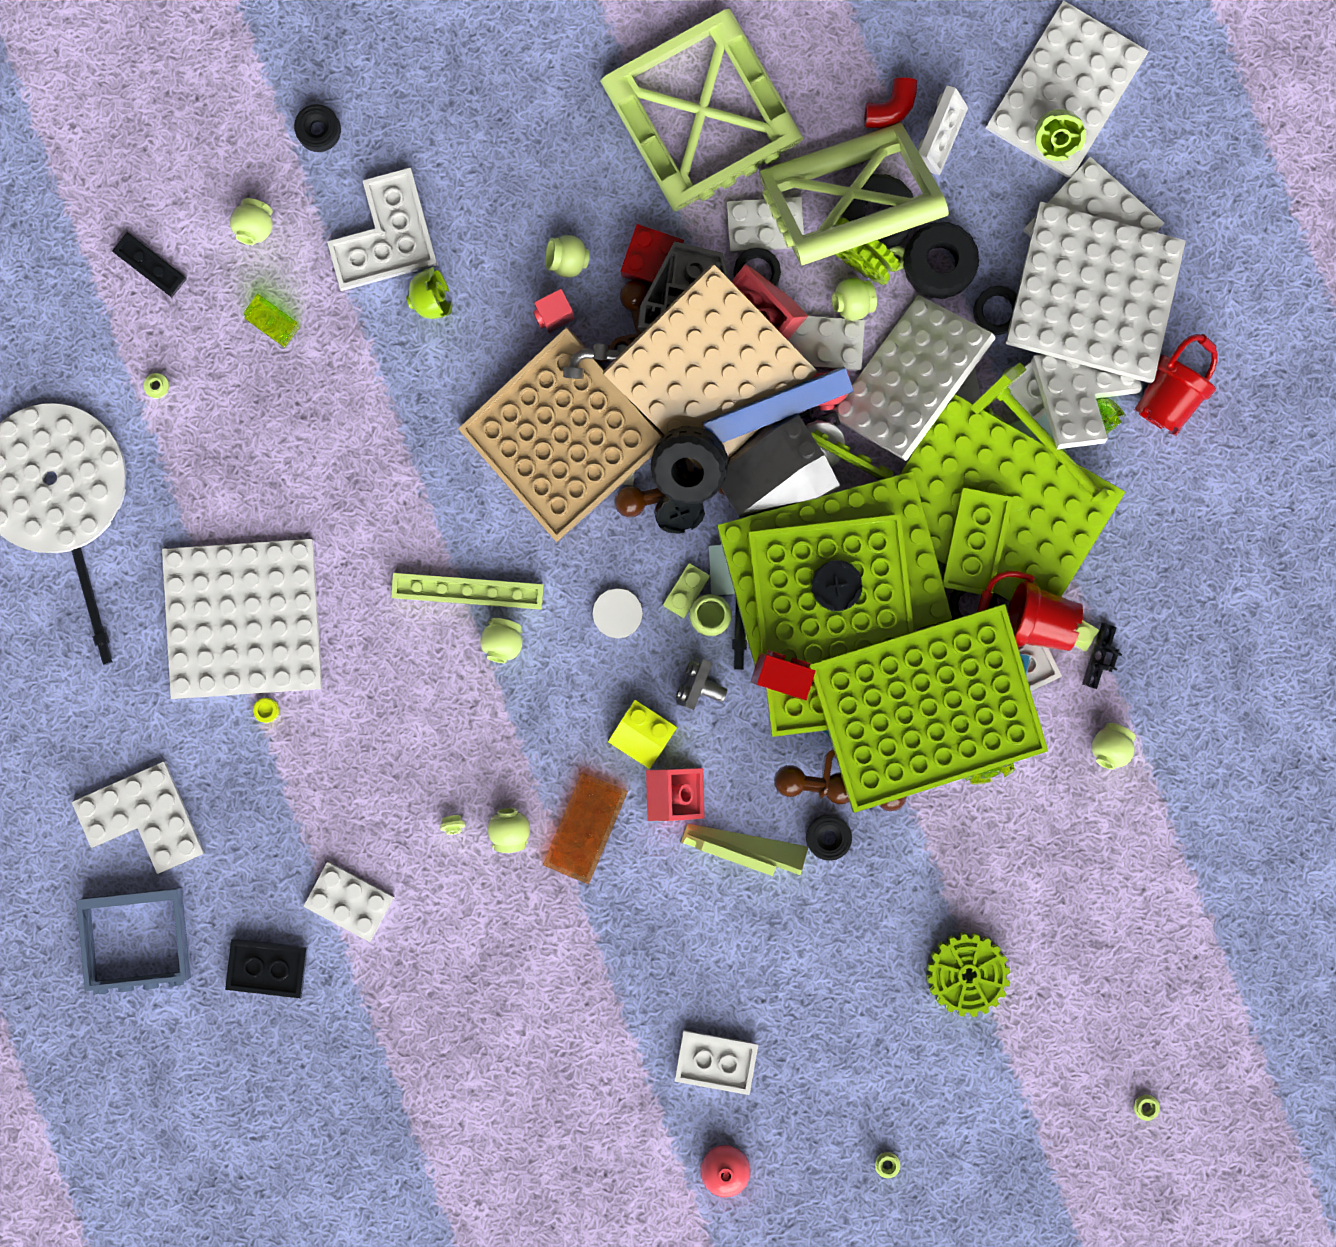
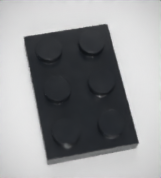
[225,939,308,999]

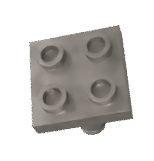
[675,657,728,710]

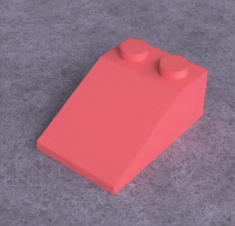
[731,265,808,340]

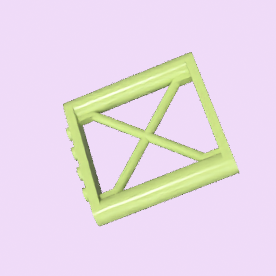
[600,9,804,212]
[759,122,949,266]

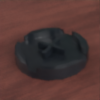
[654,496,705,534]
[811,560,862,611]

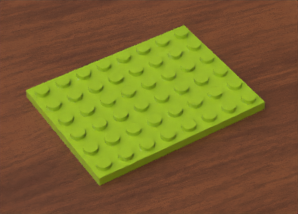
[899,394,1125,601]
[716,471,952,666]
[747,514,914,737]
[809,604,1049,813]

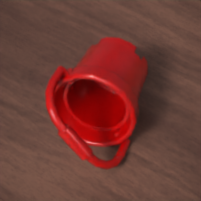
[1134,334,1218,436]
[977,570,1083,651]

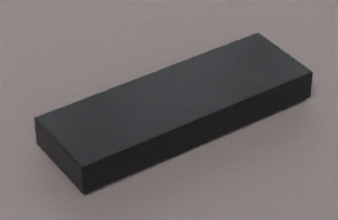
[112,232,187,298]

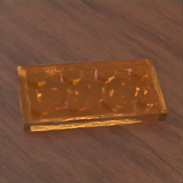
[543,772,628,885]

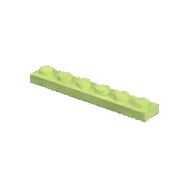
[391,573,544,610]

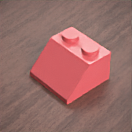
[646,768,705,821]

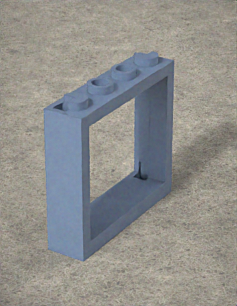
[76,888,191,995]

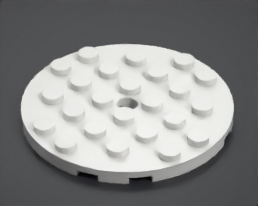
[0,403,127,553]

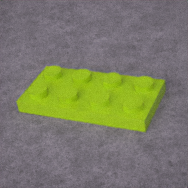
[942,487,1013,595]

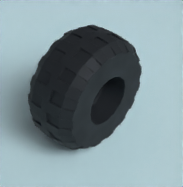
[841,174,913,250]
[903,222,979,299]
[651,426,728,504]

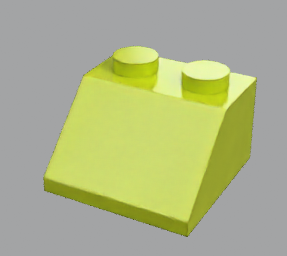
[608,700,677,769]

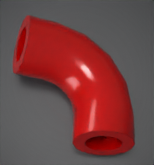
[864,77,917,128]

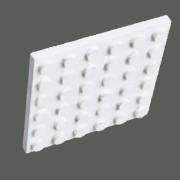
[1005,201,1186,383]
[162,539,322,699]

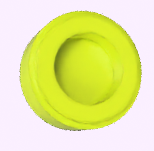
[253,698,279,723]

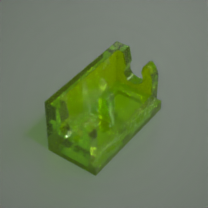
[243,293,301,348]

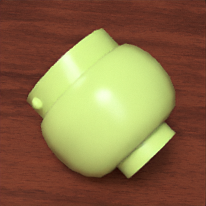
[230,198,273,245]
[545,235,589,278]
[831,278,877,321]
[689,594,732,636]
[480,618,523,663]
[1091,723,1136,770]
[487,808,530,853]

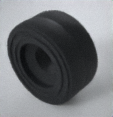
[294,104,341,152]
[806,815,852,861]

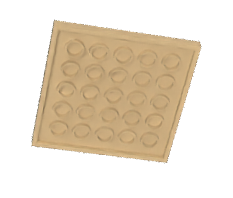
[603,263,818,470]
[458,328,663,542]

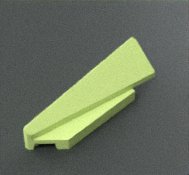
[681,824,808,876]

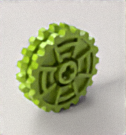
[833,217,900,285]
[926,932,1011,1017]

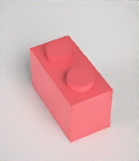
[533,289,575,333]

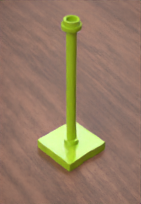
[970,363,1109,505]

